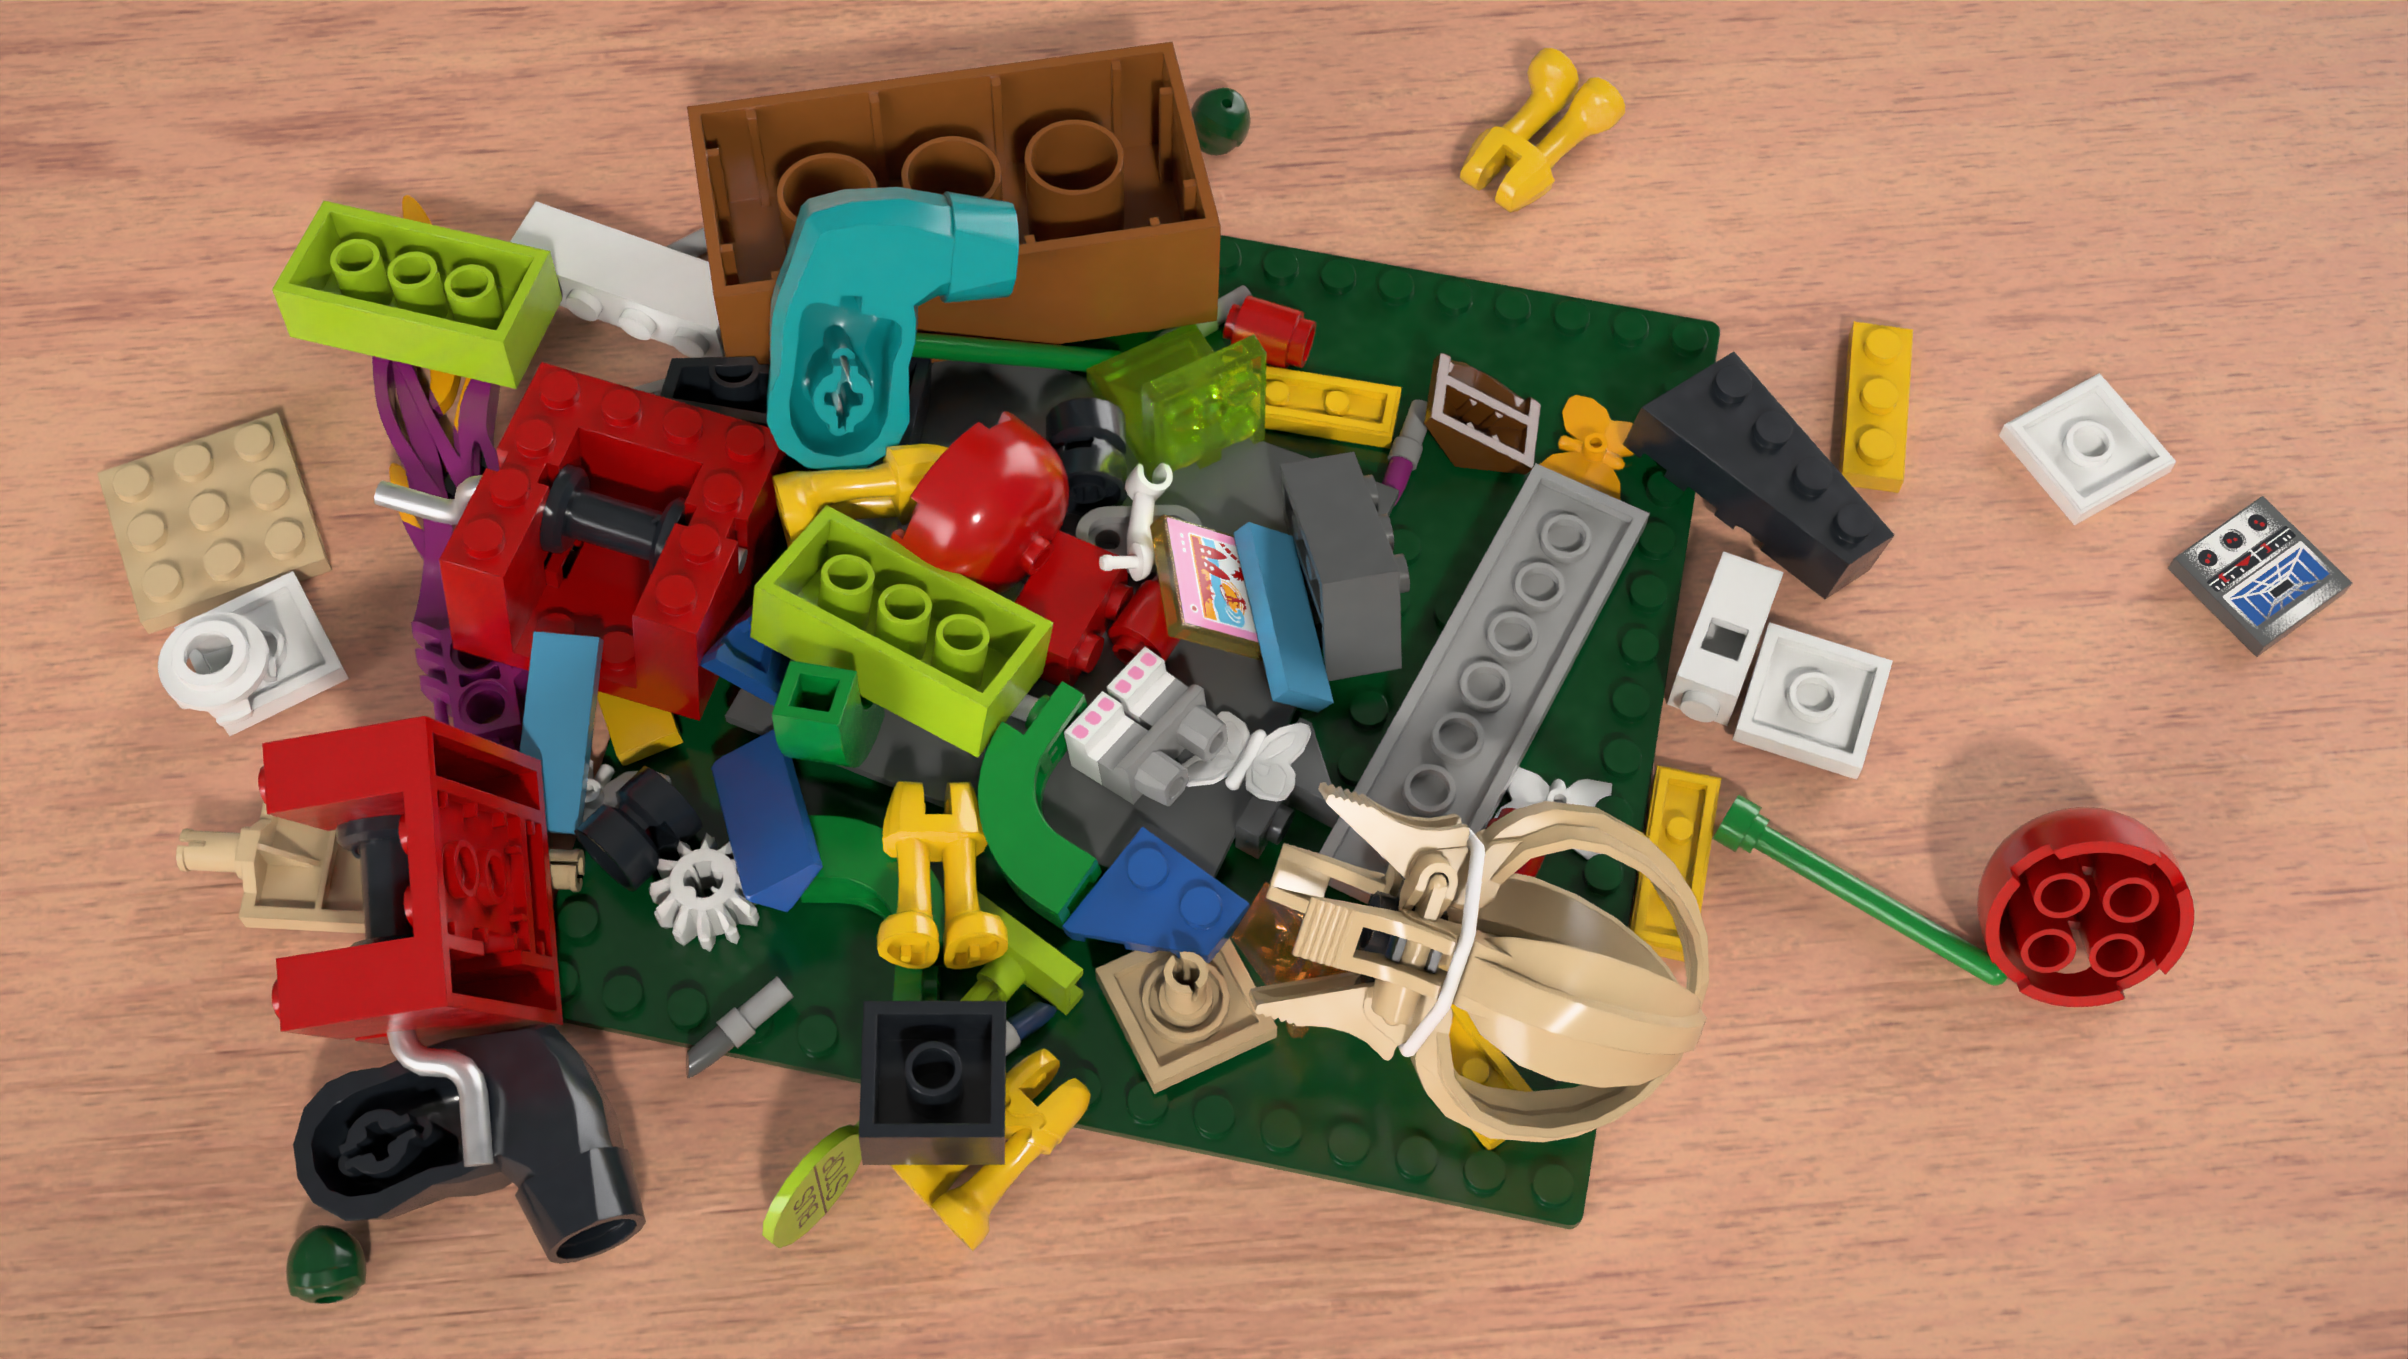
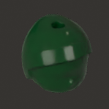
[1190,87,1251,156]
[286,1225,367,1304]

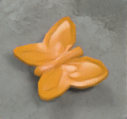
[1539,395,1634,500]

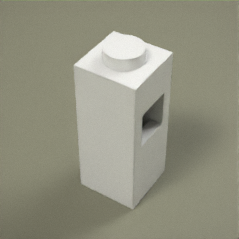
[1667,551,1784,726]

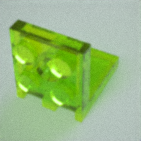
[1086,324,1267,484]

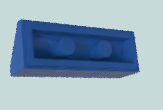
[711,729,823,912]

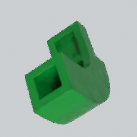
[772,660,885,768]
[978,681,1103,930]
[800,815,947,1001]

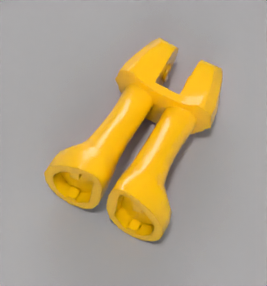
[1460,48,1625,213]
[772,444,947,548]
[877,781,1008,969]

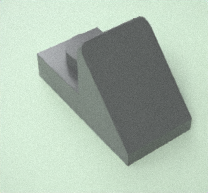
[1235,717,1338,859]

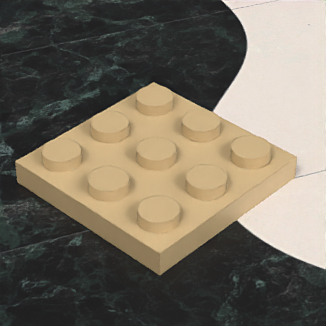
[97,412,332,634]

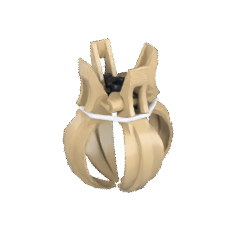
[1249,782,1709,1142]

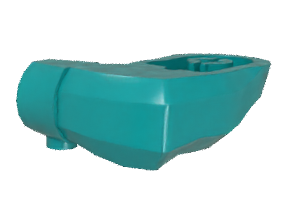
[767,187,1019,470]

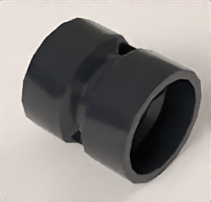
[1046,398,1127,516]
[574,766,703,892]

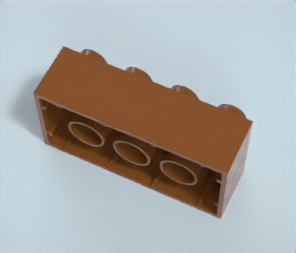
[687,41,1221,365]

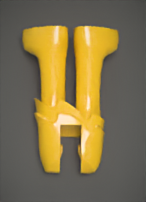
[890,1048,1091,1251]

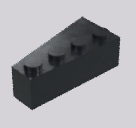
[1623,352,1894,599]

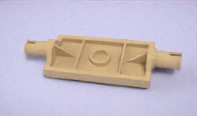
[176,801,585,933]

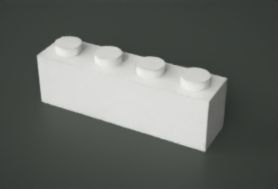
[510,201,726,358]

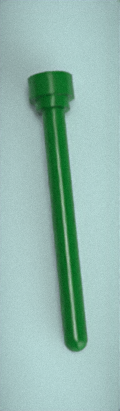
[912,332,1128,374]
[1713,795,2008,986]

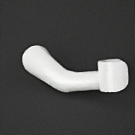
[1099,463,1173,581]

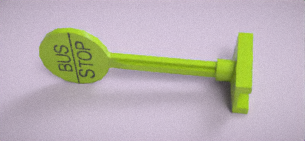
[762,892,1083,1248]

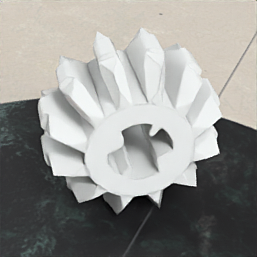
[650,833,760,952]

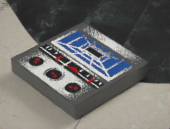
[2168,496,2352,657]

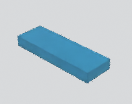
[1233,522,1334,713]
[519,631,604,835]

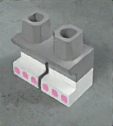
[1064,647,1228,806]

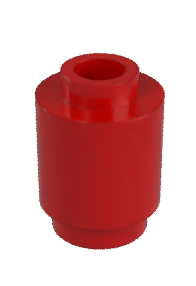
[1223,295,1316,369]
[1108,573,1192,665]

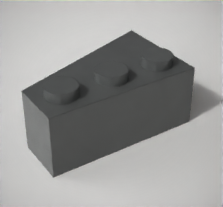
[1280,452,1410,681]

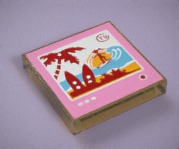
[1150,514,1263,661]

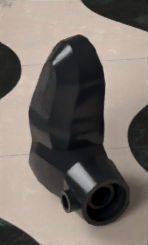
[293,1023,646,1264]

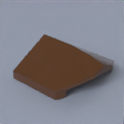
[1424,353,1541,475]

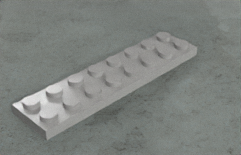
[1319,463,1649,904]

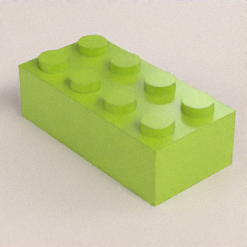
[272,201,562,389]
[750,505,1054,758]

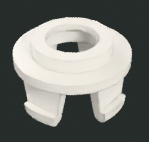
[158,612,278,726]

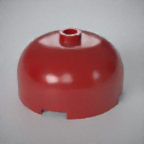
[891,412,1069,595]
[1977,807,2195,1007]

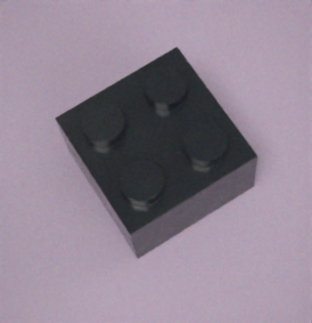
[859,1001,1006,1165]

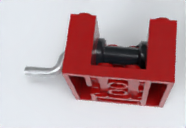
[374,362,786,721]
[258,716,563,1167]

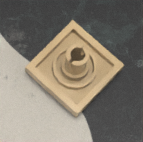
[1095,938,1277,1094]

